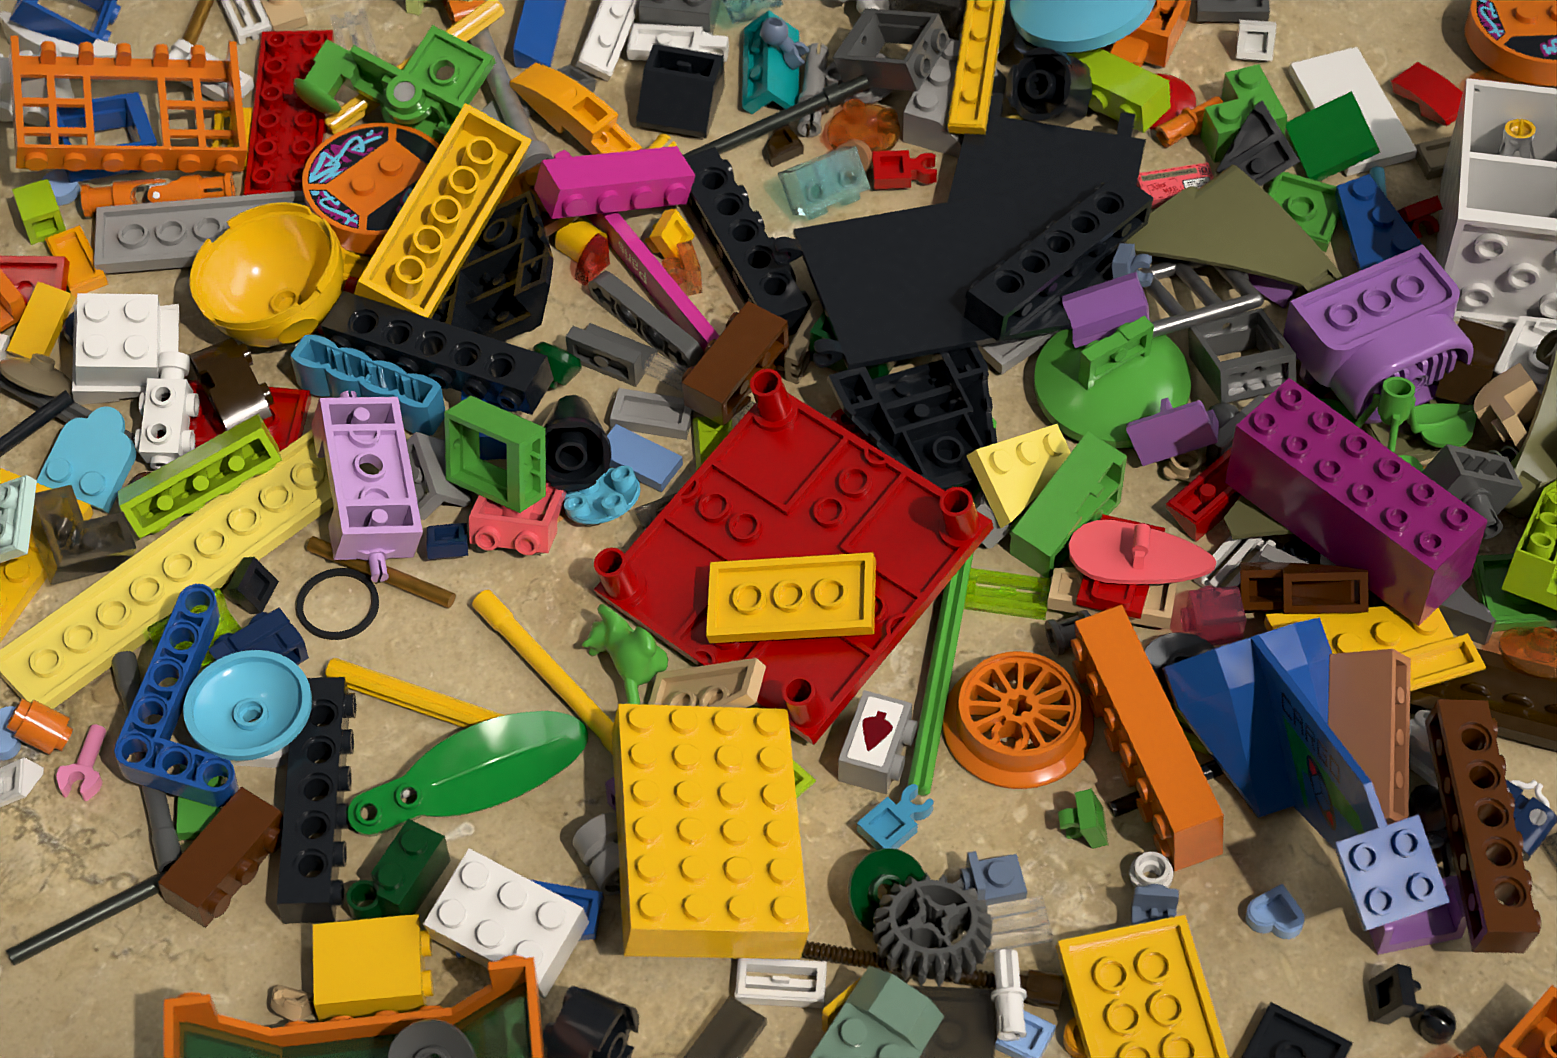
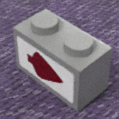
[838,690,917,795]

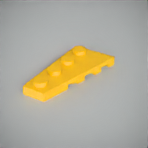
[1264,606,1454,654]

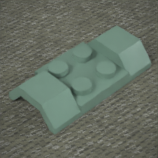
[809,966,944,1058]

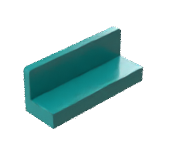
[742,10,799,114]

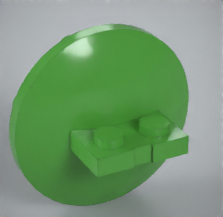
[1034,316,1191,448]

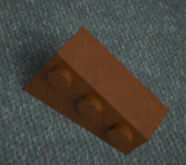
[681,301,789,426]

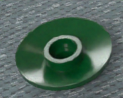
[847,848,925,933]

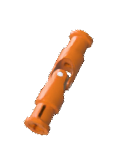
[81,172,236,218]

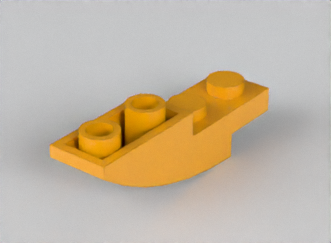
[509,63,642,155]

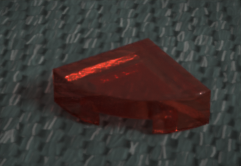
[575,233,610,286]

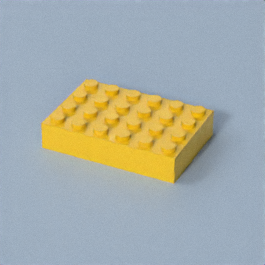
[612,704,809,959]

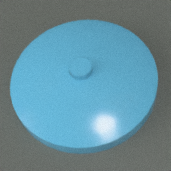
[1010,0,1155,53]

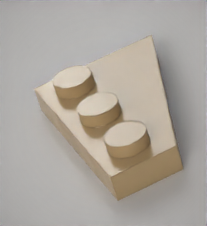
[1047,567,1177,629]
[648,658,766,708]

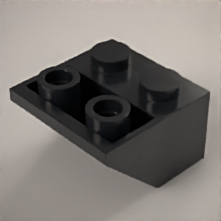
[636,43,725,138]

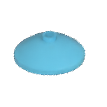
[183,650,312,761]

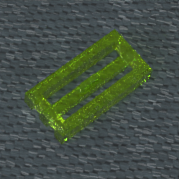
[964,568,1051,620]

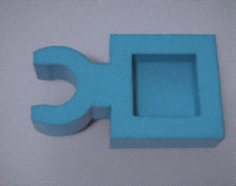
[857,784,934,849]

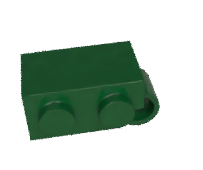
[346,819,451,920]

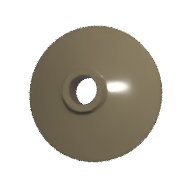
[0,353,73,397]

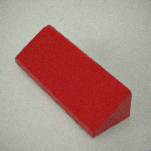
[1165,447,1241,542]

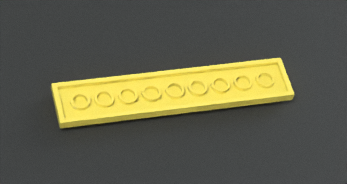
[0,430,333,709]

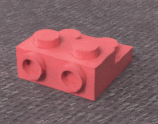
[469,481,566,556]

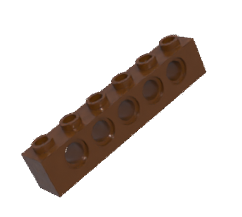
[1425,699,1541,953]

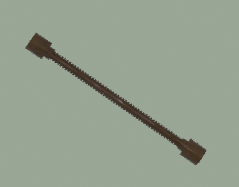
[801,940,1064,1010]

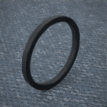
[297,568,379,640]

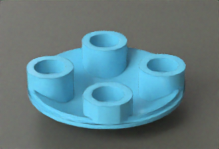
[563,465,641,524]

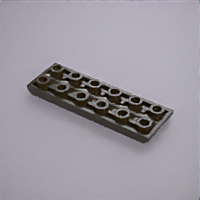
[1410,648,1557,751]

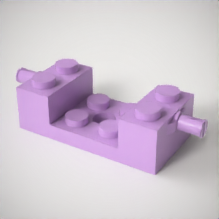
[311,391,423,582]

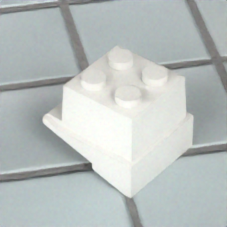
[72,293,179,405]

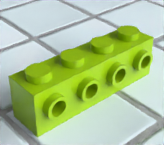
[118,413,282,539]

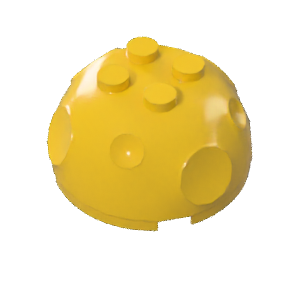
[190,202,344,348]

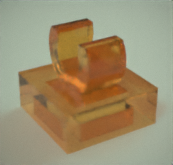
[661,241,702,296]

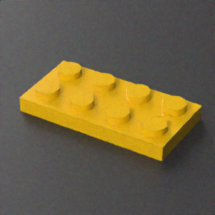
[706,552,876,643]

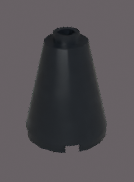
[542,395,612,492]

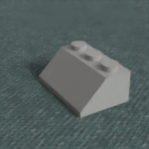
[903,38,1007,158]

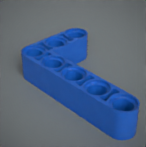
[114,584,239,807]

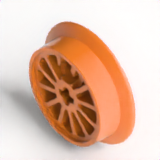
[942,651,1094,789]

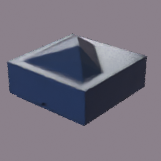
[426,523,469,559]

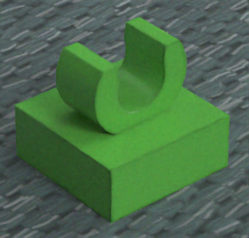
[1058,789,1109,849]

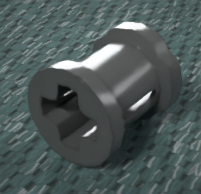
[1045,610,1091,656]

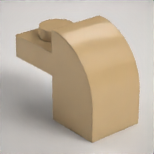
[1474,363,1541,451]

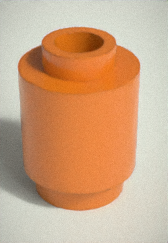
[6,698,73,755]

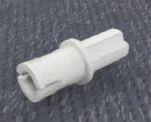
[991,949,1027,1041]

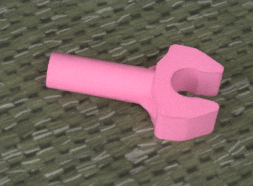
[56,725,106,801]

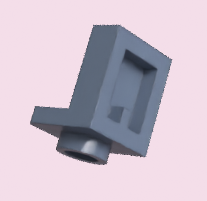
[960,851,1027,907]

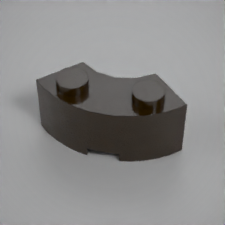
[1432,316,1507,405]
[188,338,274,432]

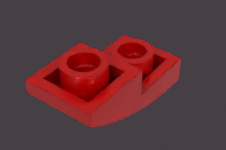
[1391,62,1463,127]

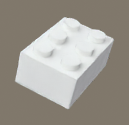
[423,849,589,999]

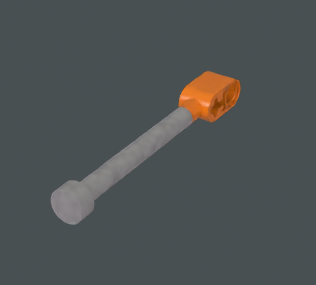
[442,0,554,174]

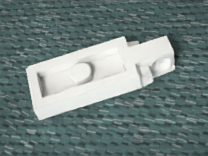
[627,24,729,62]

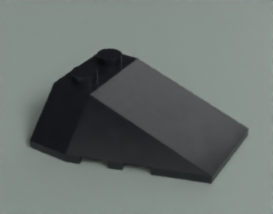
[431,190,554,342]
[827,346,997,491]

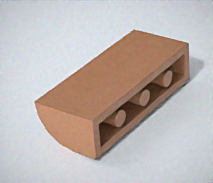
[1328,649,1411,825]

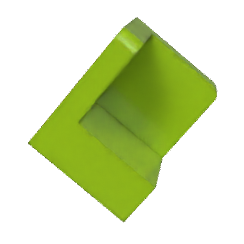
[12,179,66,245]

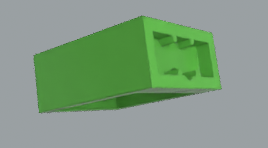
[444,396,546,513]

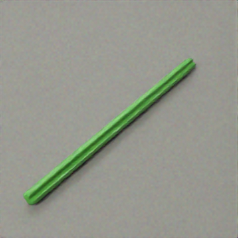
[908,418,997,796]

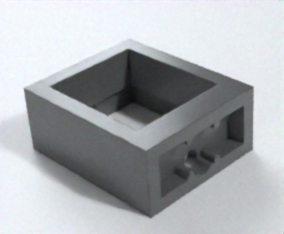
[833,8,950,91]
[1188,308,1296,404]

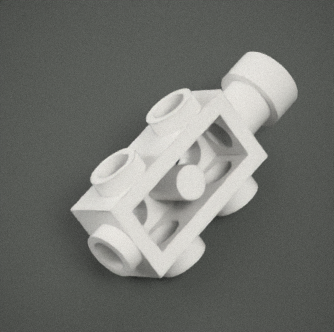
[135,351,199,470]

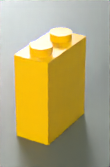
[313,914,434,1022]

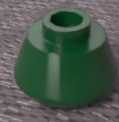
[533,341,582,389]

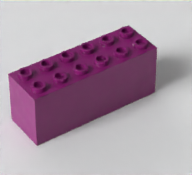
[1225,378,1488,626]

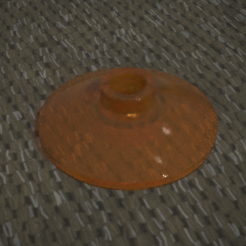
[1498,626,1557,678]

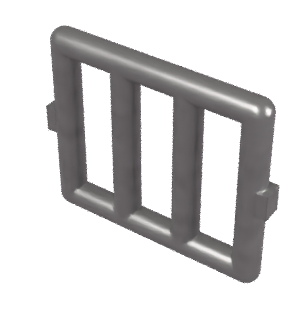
[1139,259,1264,338]

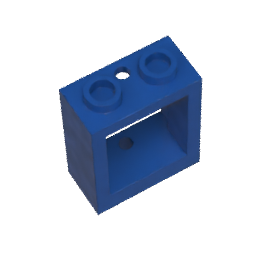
[10,0,121,45]
[46,92,157,183]

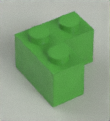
[1200,64,1288,163]

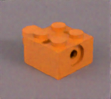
[1101,0,1191,68]

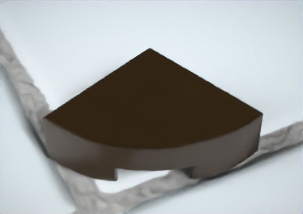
[767,124,804,167]

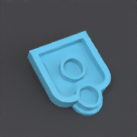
[37,407,137,514]

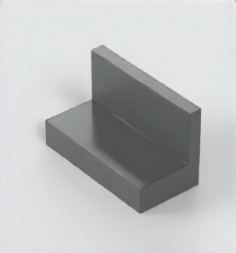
[565,323,658,387]

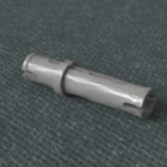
[798,43,829,137]

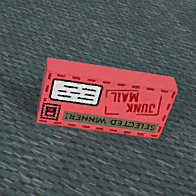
[1137,162,1214,209]

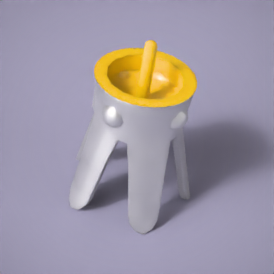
[1497,119,1536,159]

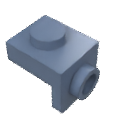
[1131,884,1179,926]

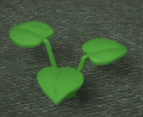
[1318,377,1478,472]

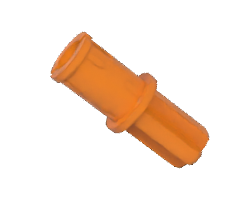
[1156,96,1223,148]

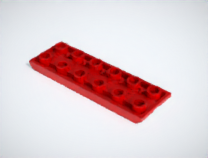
[244,30,334,195]

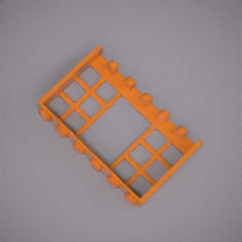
[9,35,247,173]

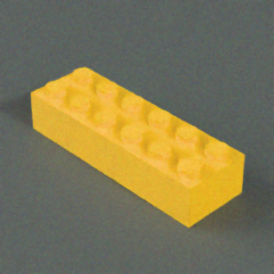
[354,103,532,318]

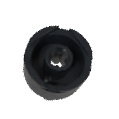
[1006,47,1092,126]
[542,986,639,1058]

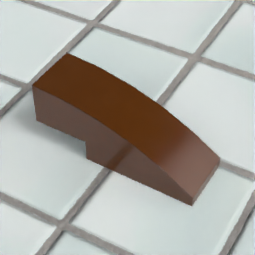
[1240,562,1369,614]

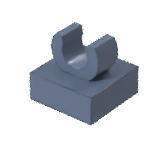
[1112,243,1153,287]

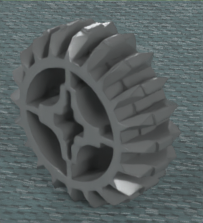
[873,872,993,988]

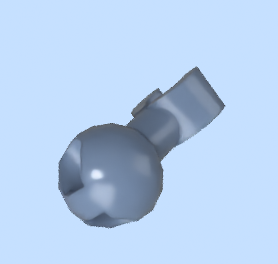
[760,17,809,70]

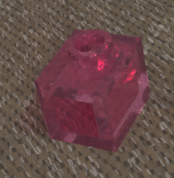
[1180,586,1246,645]

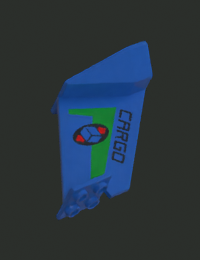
[1162,617,1450,931]

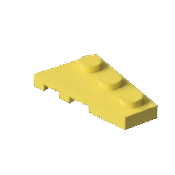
[967,424,1071,528]

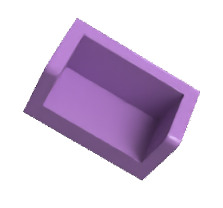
[1369,875,1467,955]

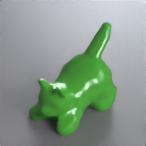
[582,604,668,704]

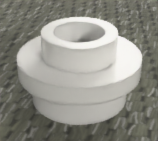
[1129,852,1173,888]

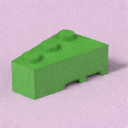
[1009,431,1127,579]

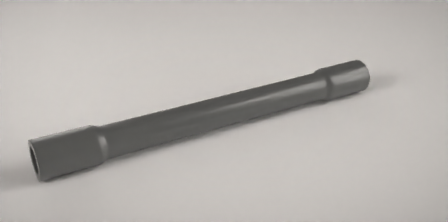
[112,651,182,873]

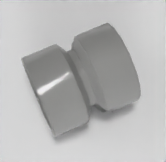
[573,812,620,895]

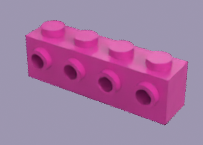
[534,146,695,219]

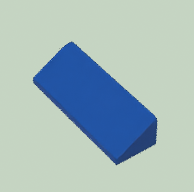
[513,0,567,68]

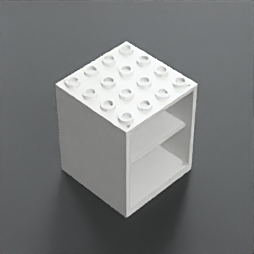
[1436,78,1557,328]

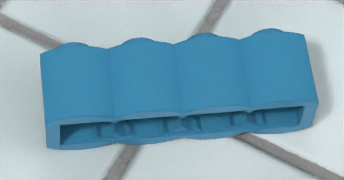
[291,335,445,436]

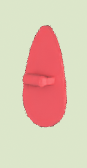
[1068,520,1216,584]

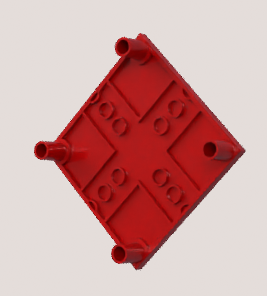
[593,369,994,745]

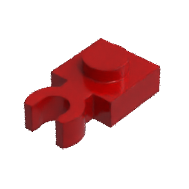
[872,150,937,189]

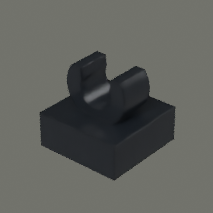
[223,557,279,614]
[1368,963,1425,1025]

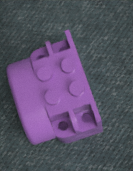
[1283,244,1473,424]

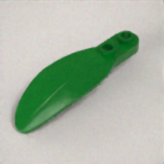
[348,711,588,837]

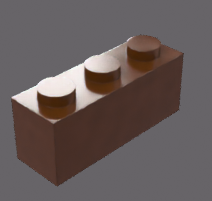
[158,786,283,928]

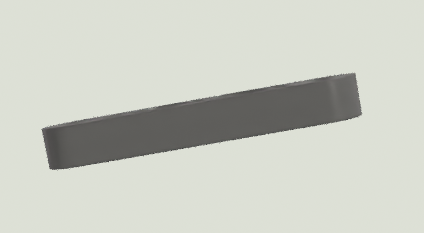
[588,271,704,372]

